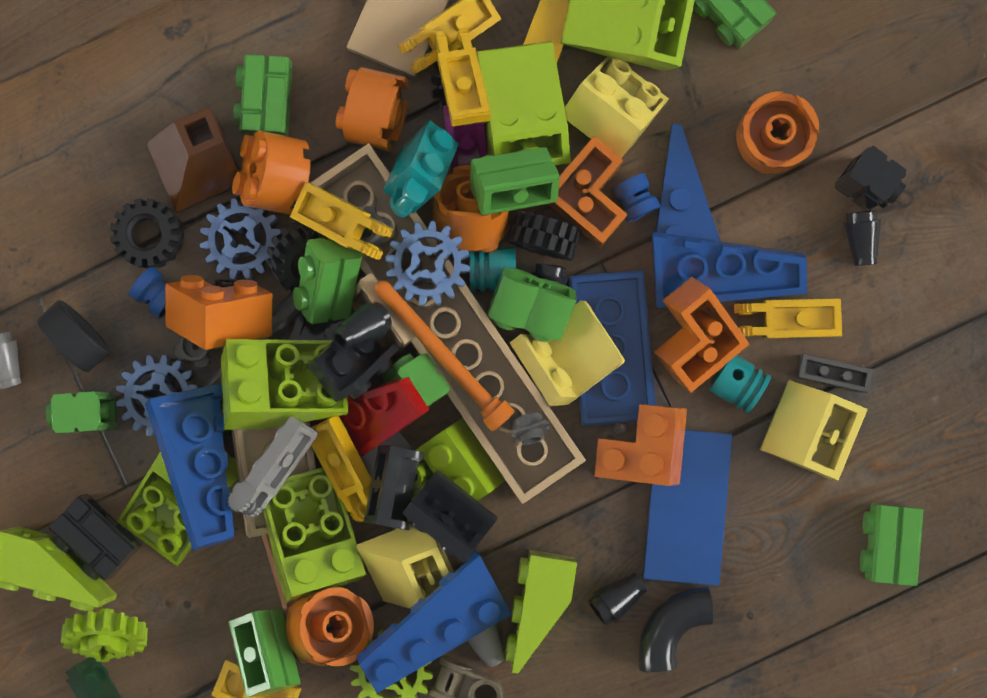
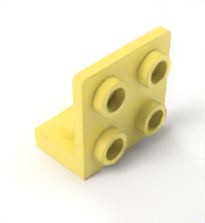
[510,300,625,406]

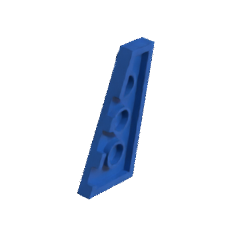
[652,232,807,308]
[145,383,234,551]
[356,549,512,693]

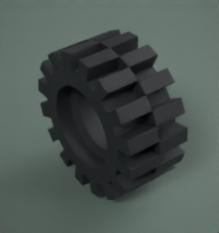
[110,198,184,269]
[507,211,582,261]
[267,222,329,293]

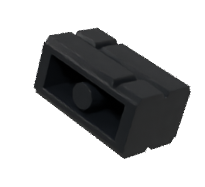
[835,146,907,211]
[49,494,142,581]

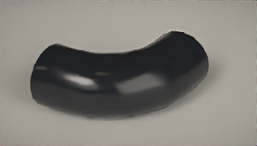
[638,587,713,672]

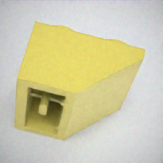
[565,57,669,158]
[759,380,868,480]
[357,524,454,609]

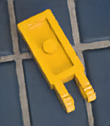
[397,0,501,74]
[435,27,491,127]
[290,181,393,260]
[734,299,842,339]
[311,416,372,523]

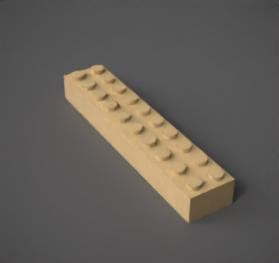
[311,143,586,504]

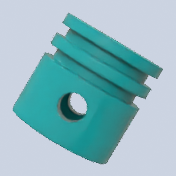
[470,247,516,293]
[708,355,771,414]

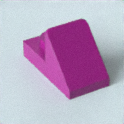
[443,106,487,172]

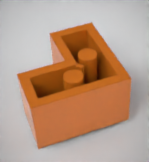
[548,136,628,248]
[165,275,273,350]
[654,276,749,393]
[594,404,687,486]

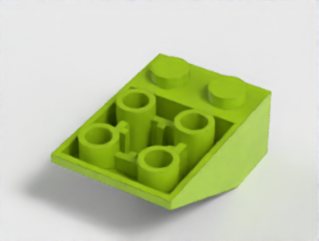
[560,0,695,72]
[476,41,571,165]
[221,339,348,430]
[392,418,506,530]
[117,452,239,567]
[263,467,366,603]
[0,526,117,611]
[505,550,577,674]

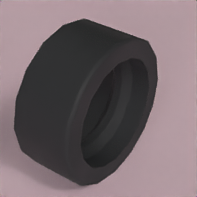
[37,300,110,372]

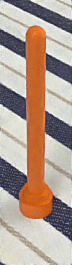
[375,280,515,432]

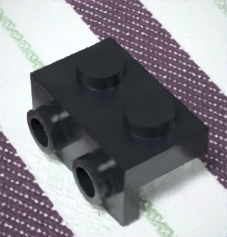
[402,471,497,563]

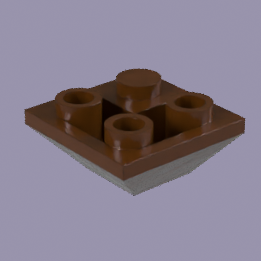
[146,107,240,213]

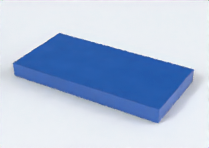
[568,270,656,426]
[642,430,732,586]

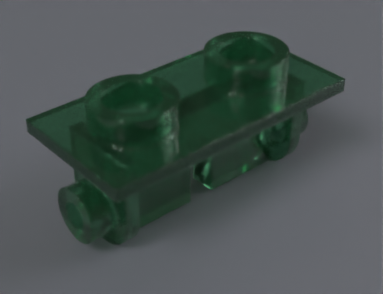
[66,657,122,698]

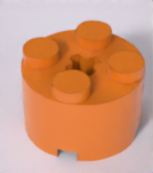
[336,67,409,152]
[736,91,819,174]
[232,130,310,215]
[432,165,509,252]
[286,587,374,666]

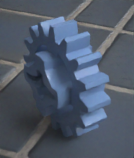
[200,198,283,280]
[385,221,470,307]
[116,355,200,436]

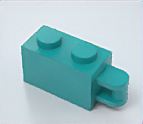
[383,120,459,217]

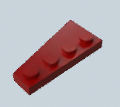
[310,377,430,460]

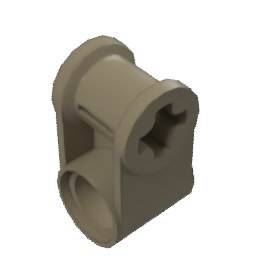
[428,656,504,698]

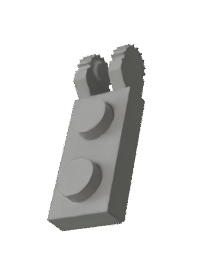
[227,416,318,518]

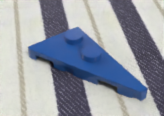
[652,123,720,254]

